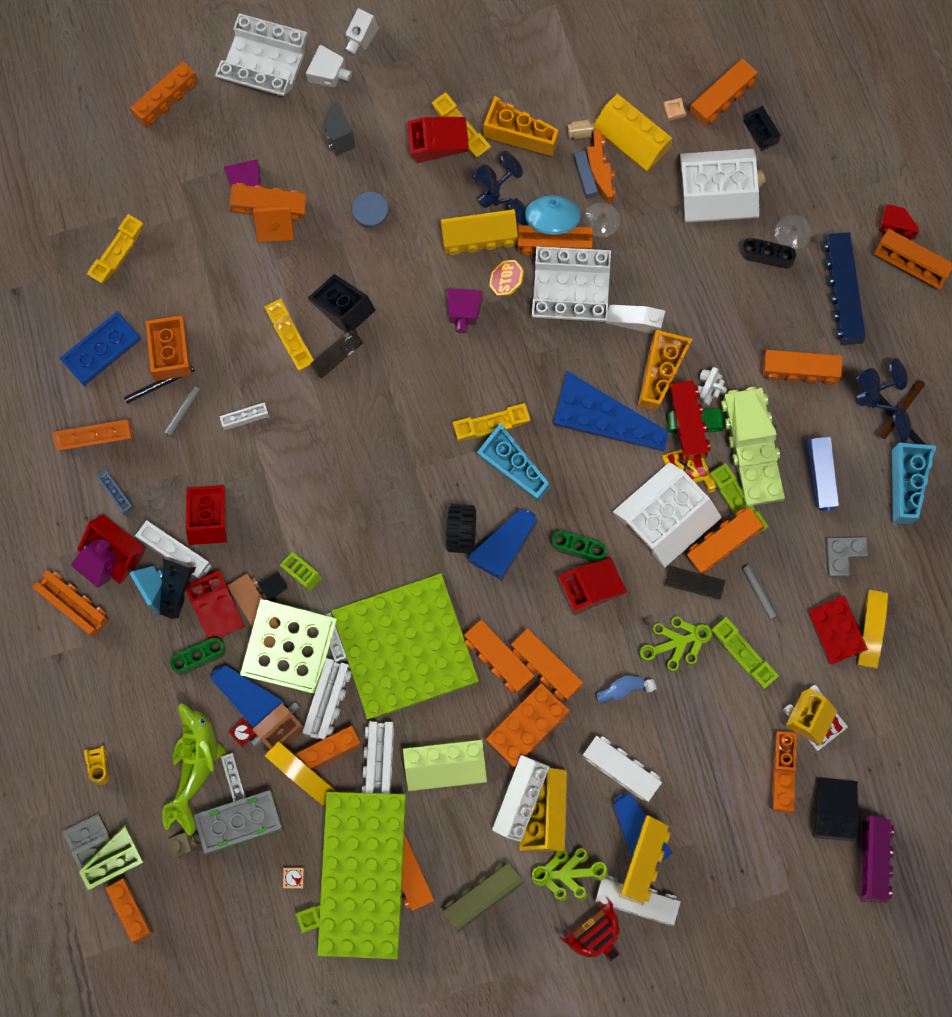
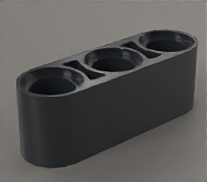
[741,238,796,269]

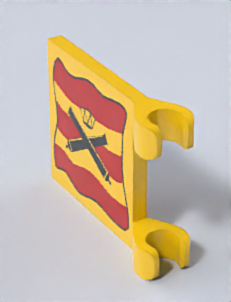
[662,449,716,493]

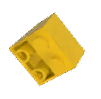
[786,689,837,746]

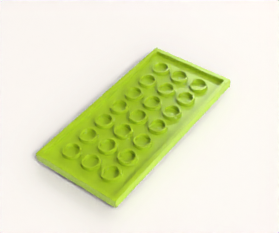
[318,792,407,959]

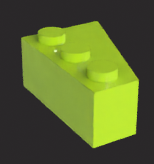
[79,824,145,890]

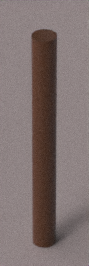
[879,380,925,439]

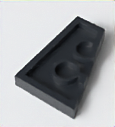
[160,557,196,619]

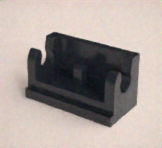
[743,106,781,151]

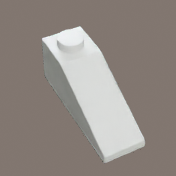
[605,305,665,334]

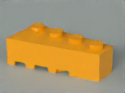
[483,96,559,157]
[638,330,693,411]

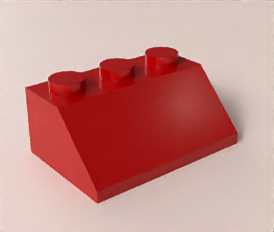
[77,514,146,584]

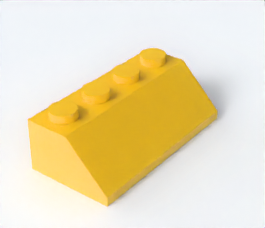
[593,94,672,172]
[441,209,518,255]
[519,768,567,852]
[620,816,671,905]

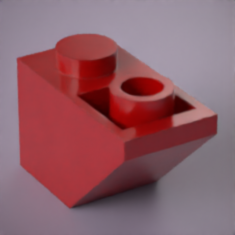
[879,204,919,240]

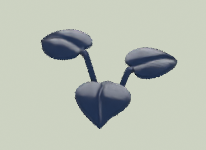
[473,150,528,225]
[856,358,911,443]

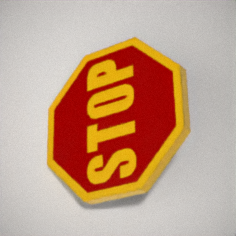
[489,260,524,296]

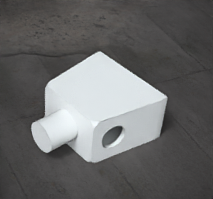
[345,8,379,55]
[306,45,352,87]

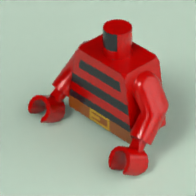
[560,897,620,962]

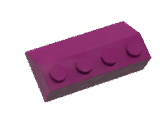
[861,816,894,903]

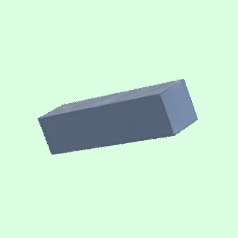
[574,151,598,199]
[96,469,134,516]

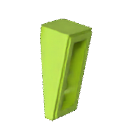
[280,551,322,591]

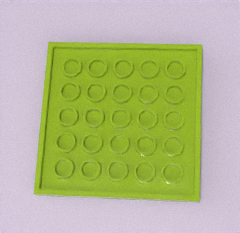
[331,573,479,721]

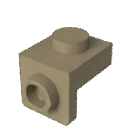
[168,831,203,859]

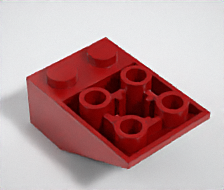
[407,117,470,163]
[558,558,627,616]
[186,570,245,640]

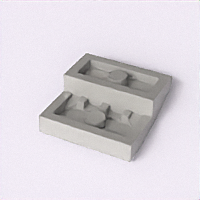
[62,813,111,870]

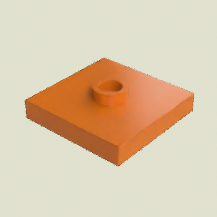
[253,206,294,242]

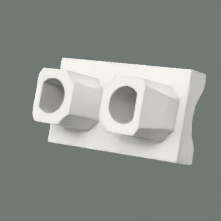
[696,367,727,406]

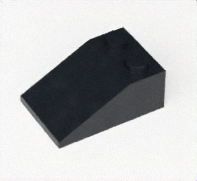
[308,274,376,335]
[813,778,858,842]

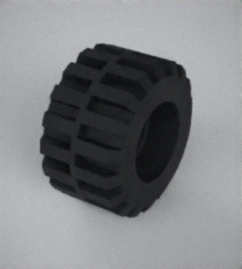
[446,504,476,554]

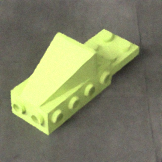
[721,387,785,507]

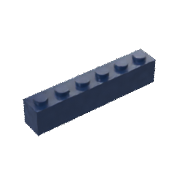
[823,232,866,346]

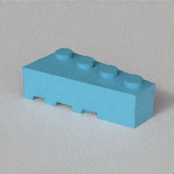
[477,423,550,503]
[892,443,936,524]

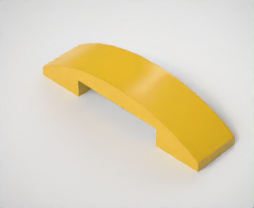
[431,92,491,158]
[87,214,144,284]
[264,298,315,372]
[452,403,531,440]
[857,589,888,669]
[265,741,337,806]

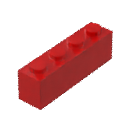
[669,380,711,462]

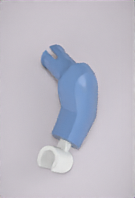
[597,676,657,704]

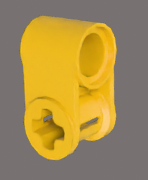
[84,745,110,785]

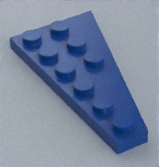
[553,371,669,451]

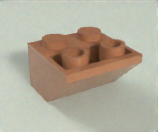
[252,703,304,750]

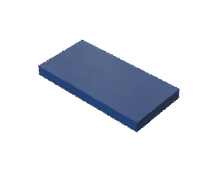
[60,311,141,386]

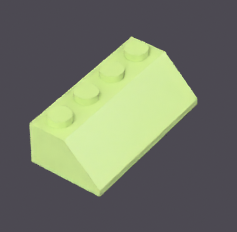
[403,740,487,792]

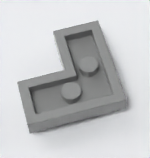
[827,537,868,578]

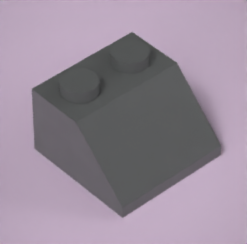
[324,102,356,156]

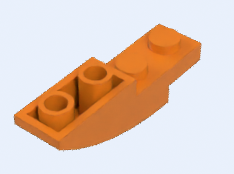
[587,130,615,205]
[772,731,797,814]

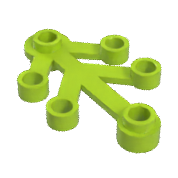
[640,617,712,672]
[532,848,608,902]

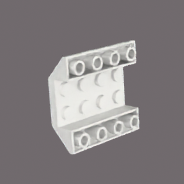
[215,13,307,96]
[680,149,759,223]
[532,247,611,322]
[613,462,722,568]

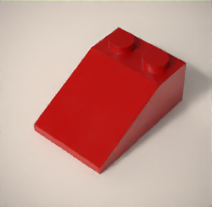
[186,485,227,545]

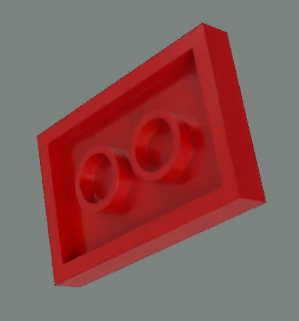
[808,595,868,665]

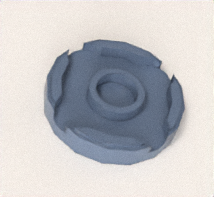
[352,192,389,228]

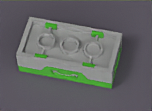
[194,790,284,856]

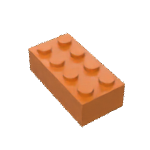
[486,683,570,770]

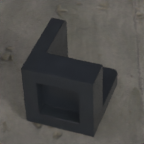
[258,572,288,602]

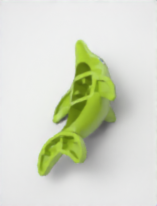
[162,703,226,836]

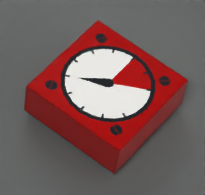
[229,719,256,747]

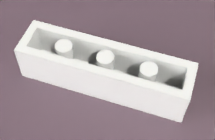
[219,402,269,431]
[326,613,347,663]
[221,753,247,802]

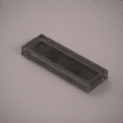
[310,328,363,379]
[664,566,725,600]

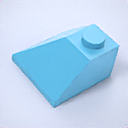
[130,566,163,614]

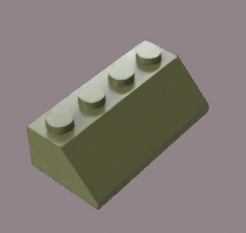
[443,863,523,933]

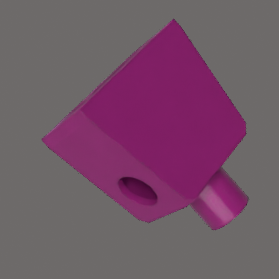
[224,159,261,187]
[447,288,483,333]
[71,539,116,588]

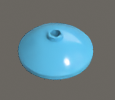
[525,195,581,235]

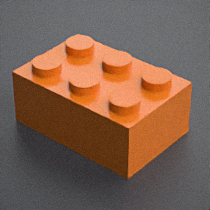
[145,315,192,381]

